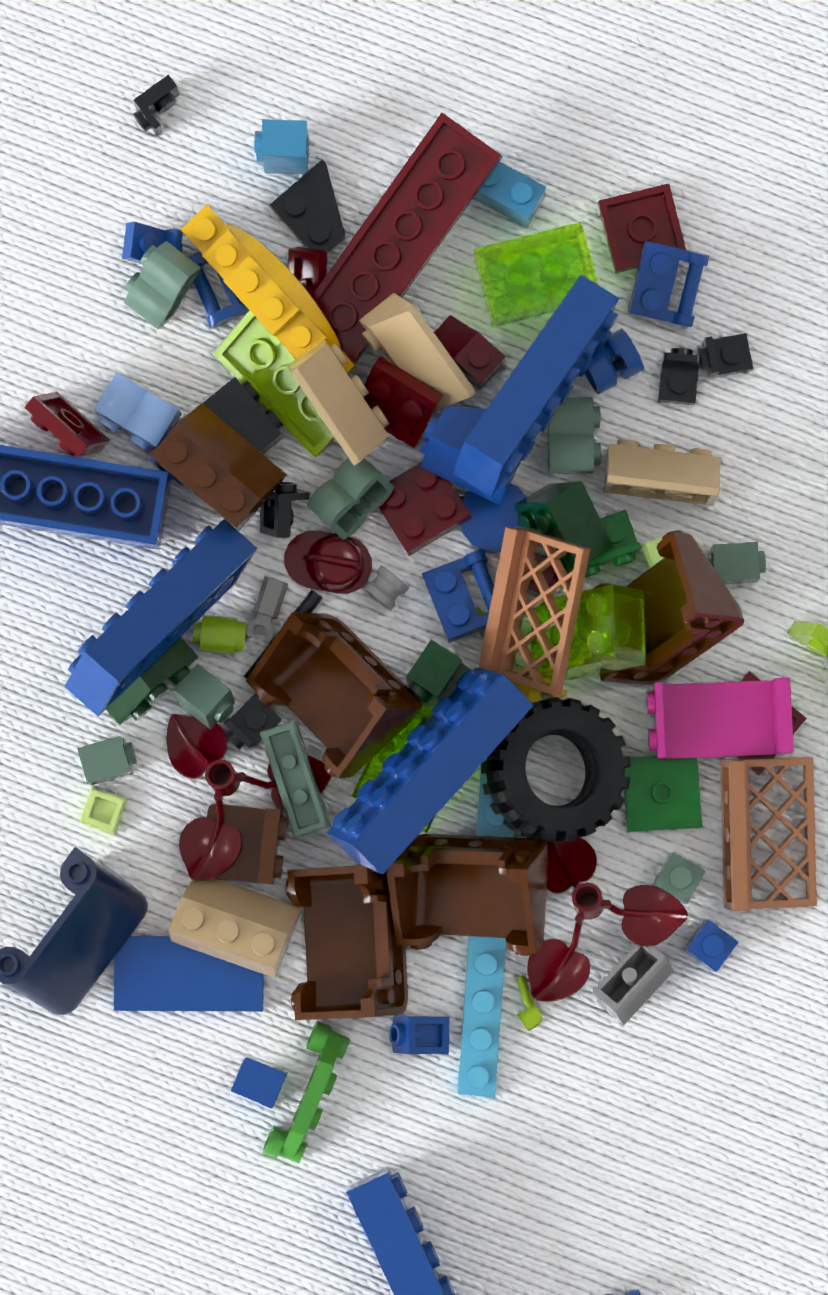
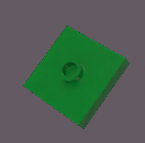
[624,756,702,832]

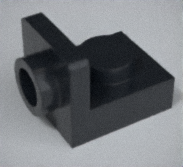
[133,74,179,137]
[697,333,753,379]
[658,348,701,405]
[260,482,310,538]
[223,694,282,751]

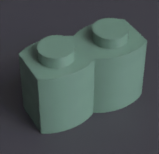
[124,241,201,330]
[548,397,601,474]
[307,458,394,540]

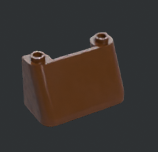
[580,530,744,685]
[246,612,422,779]
[386,834,549,956]
[285,865,408,1020]

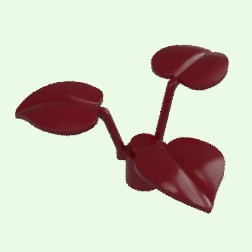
[166,714,332,881]
[527,837,688,1002]

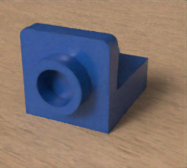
[122,222,183,264]
[389,1016,450,1054]

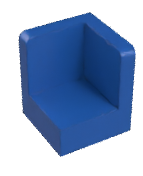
[231,1057,288,1109]

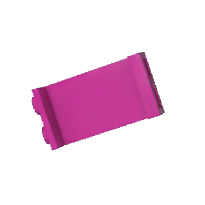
[646,677,794,760]

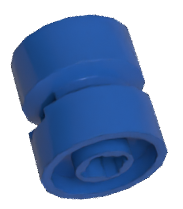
[585,328,644,394]

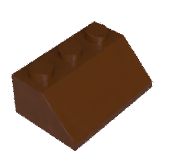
[150,403,287,531]

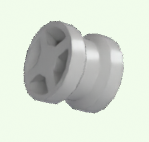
[363,565,409,611]

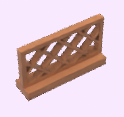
[478,527,590,696]
[720,757,817,911]

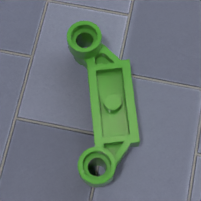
[262,1021,350,1164]

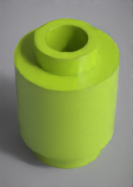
[192,614,246,654]

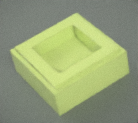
[80,787,128,834]

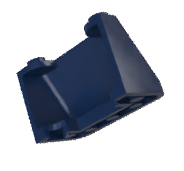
[0,847,148,1015]

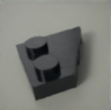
[270,159,346,254]

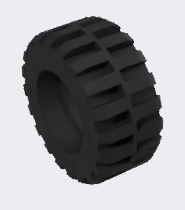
[481,697,631,842]

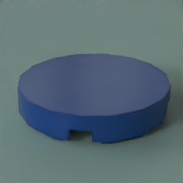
[460,484,527,553]

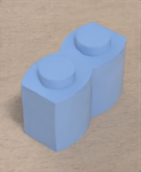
[93,373,181,452]

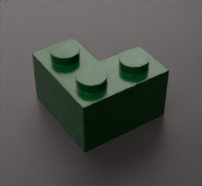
[514,481,614,569]
[106,637,199,725]
[406,639,471,704]

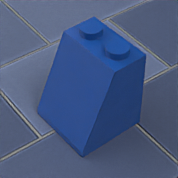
[418,406,522,505]

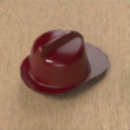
[284,530,372,594]

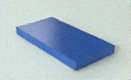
[113,936,264,1012]

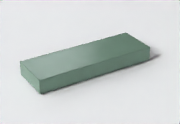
[260,721,331,839]

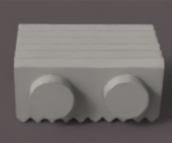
[593,944,674,1026]

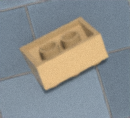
[359,293,477,411]
[288,340,390,466]
[603,439,721,506]
[168,878,302,978]

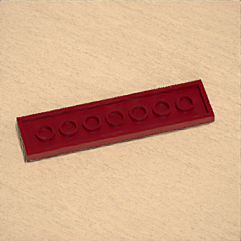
[311,113,503,364]

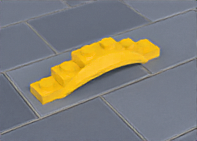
[180,204,357,375]

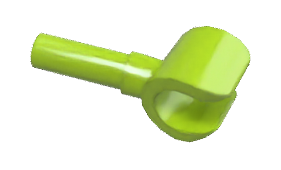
[516,976,542,1031]

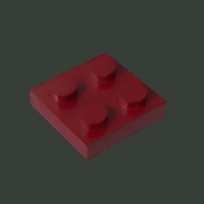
[597,183,686,274]
[363,357,443,449]
[24,391,110,457]
[379,462,472,556]

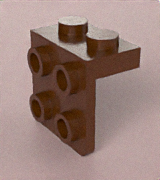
[207,803,288,885]

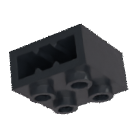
[203,377,284,455]

